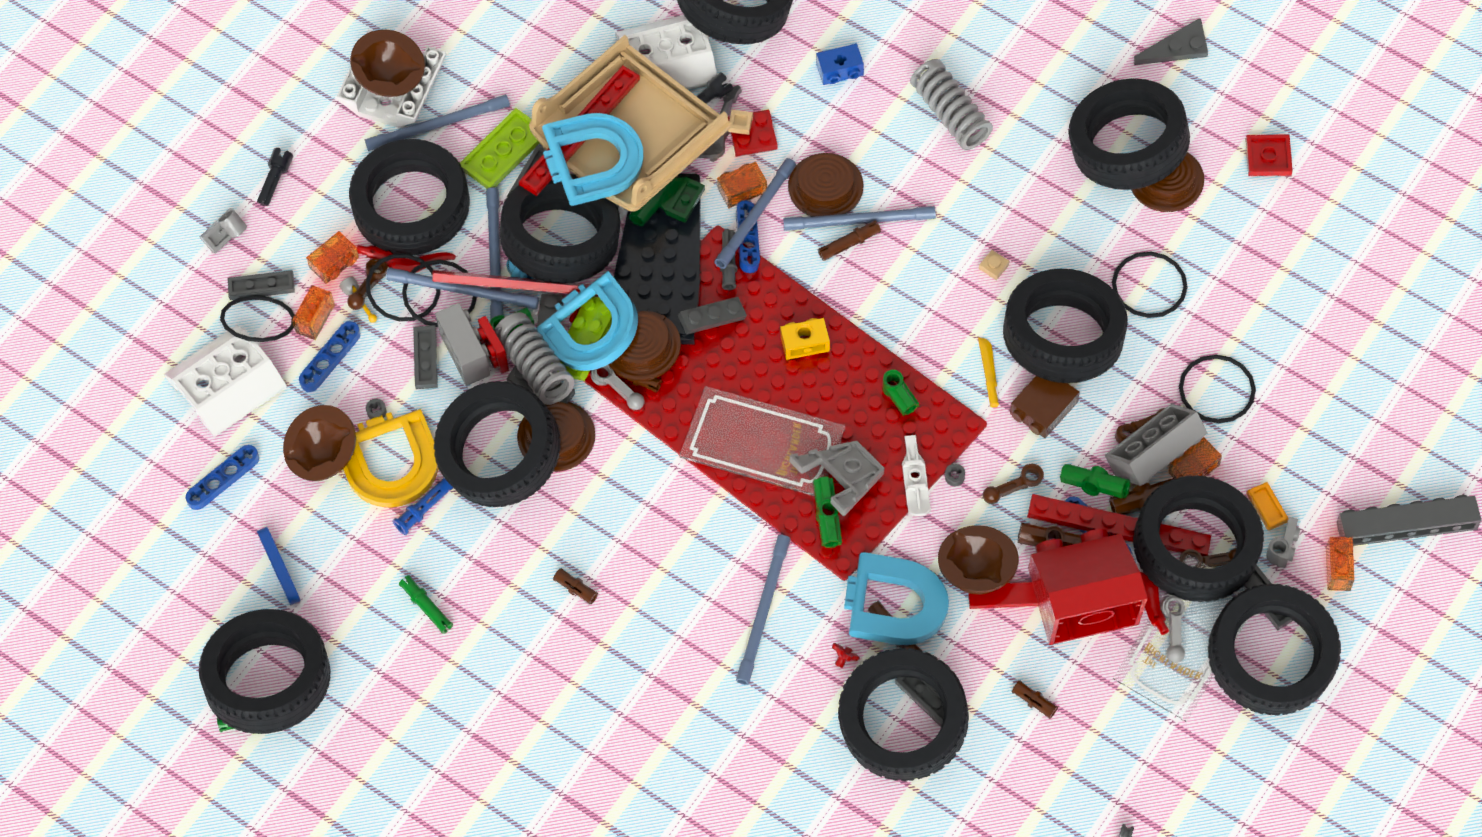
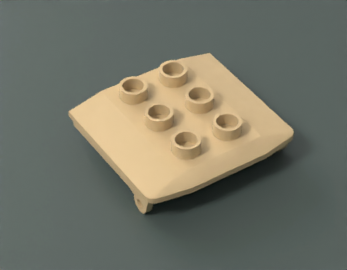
[529,35,732,211]

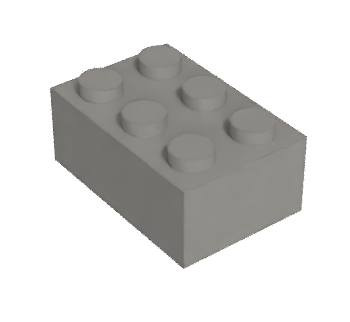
[435,303,491,386]

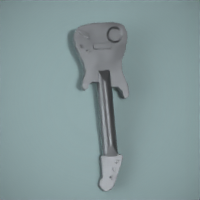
[698,85,742,162]

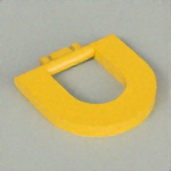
[343,409,439,508]

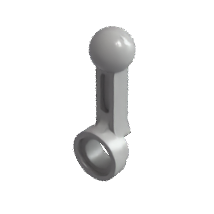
[590,365,645,410]
[1160,595,1185,663]

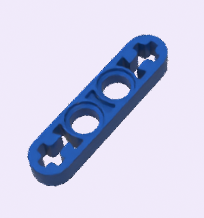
[736,200,760,273]
[299,321,361,392]
[185,445,259,510]
[257,526,301,606]

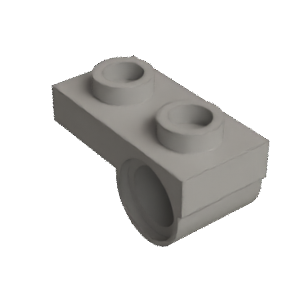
[199,208,247,253]
[1266,517,1301,569]

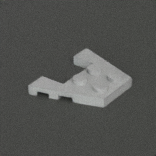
[789,441,885,516]

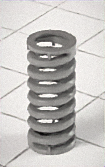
[910,59,993,150]
[494,312,575,405]

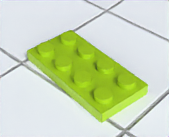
[460,108,540,189]
[552,296,612,381]

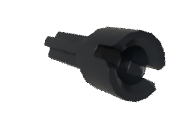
[696,72,734,104]
[257,147,294,206]

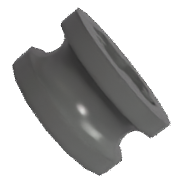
[366,398,387,419]
[945,464,965,487]
[1119,824,1134,837]

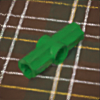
[1060,464,1130,498]
[813,477,842,548]

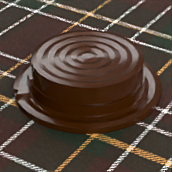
[350,29,425,97]
[1131,152,1204,212]
[788,153,864,217]
[608,311,681,381]
[517,402,596,472]
[283,405,356,481]
[938,525,1019,594]

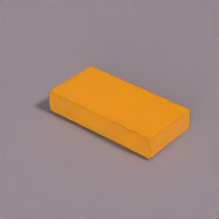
[1246,482,1289,531]

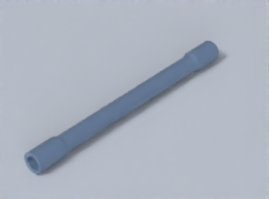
[364,94,510,152]
[714,158,796,269]
[486,188,503,320]
[783,206,936,231]
[386,267,539,310]
[736,535,791,685]

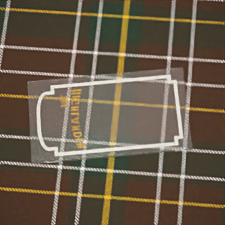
[679,386,845,496]
[1113,555,1247,722]

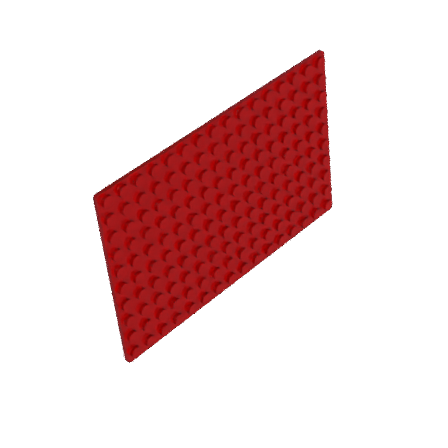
[583,225,987,581]

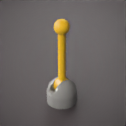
[339,276,377,323]

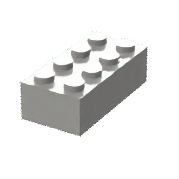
[1105,403,1208,486]

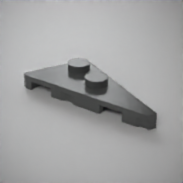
[1134,19,1208,65]

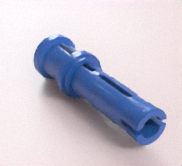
[392,478,453,535]

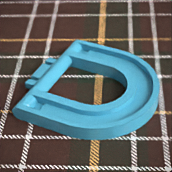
[542,113,643,206]
[536,271,638,371]
[844,552,949,645]

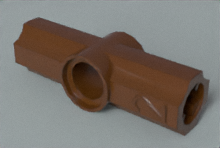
[1109,478,1174,515]
[1017,523,1081,547]

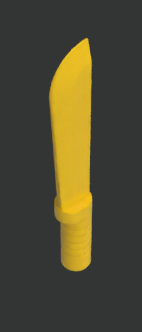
[978,337,999,408]

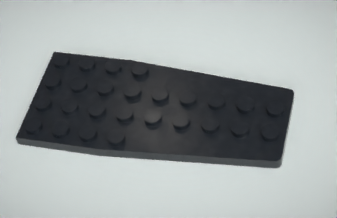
[614,173,701,345]

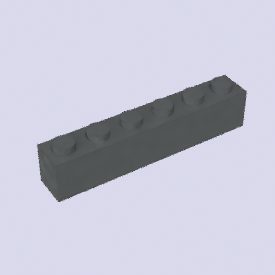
[1337,495,1482,548]

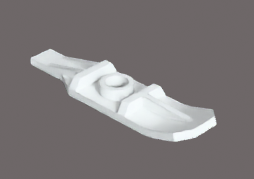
[902,435,931,517]

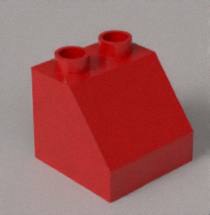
[1028,529,1148,645]

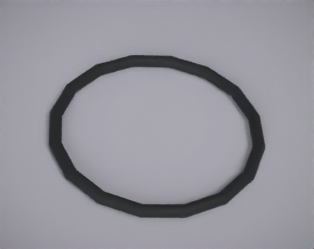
[1112,251,1188,318]
[366,254,440,322]
[402,259,477,327]
[220,295,296,342]
[1179,354,1256,423]

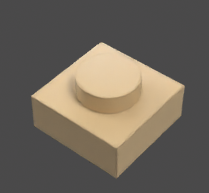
[728,109,753,135]
[979,250,1010,281]

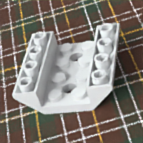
[615,15,717,90]
[336,29,447,128]
[164,325,287,437]

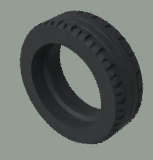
[677,0,793,45]
[1068,78,1190,190]
[349,139,470,255]
[500,174,621,284]
[1003,268,1128,383]
[434,381,561,507]
[1133,475,1264,602]
[1208,584,1341,716]
[199,609,331,734]
[838,648,969,781]

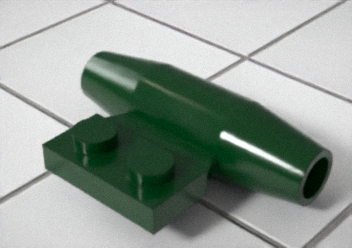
[629,176,705,226]

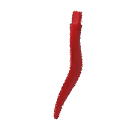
[356,245,456,272]
[1140,572,1169,635]

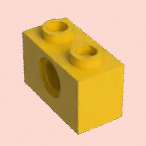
[780,318,830,360]

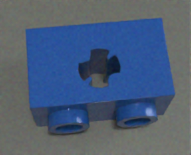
[816,43,864,85]

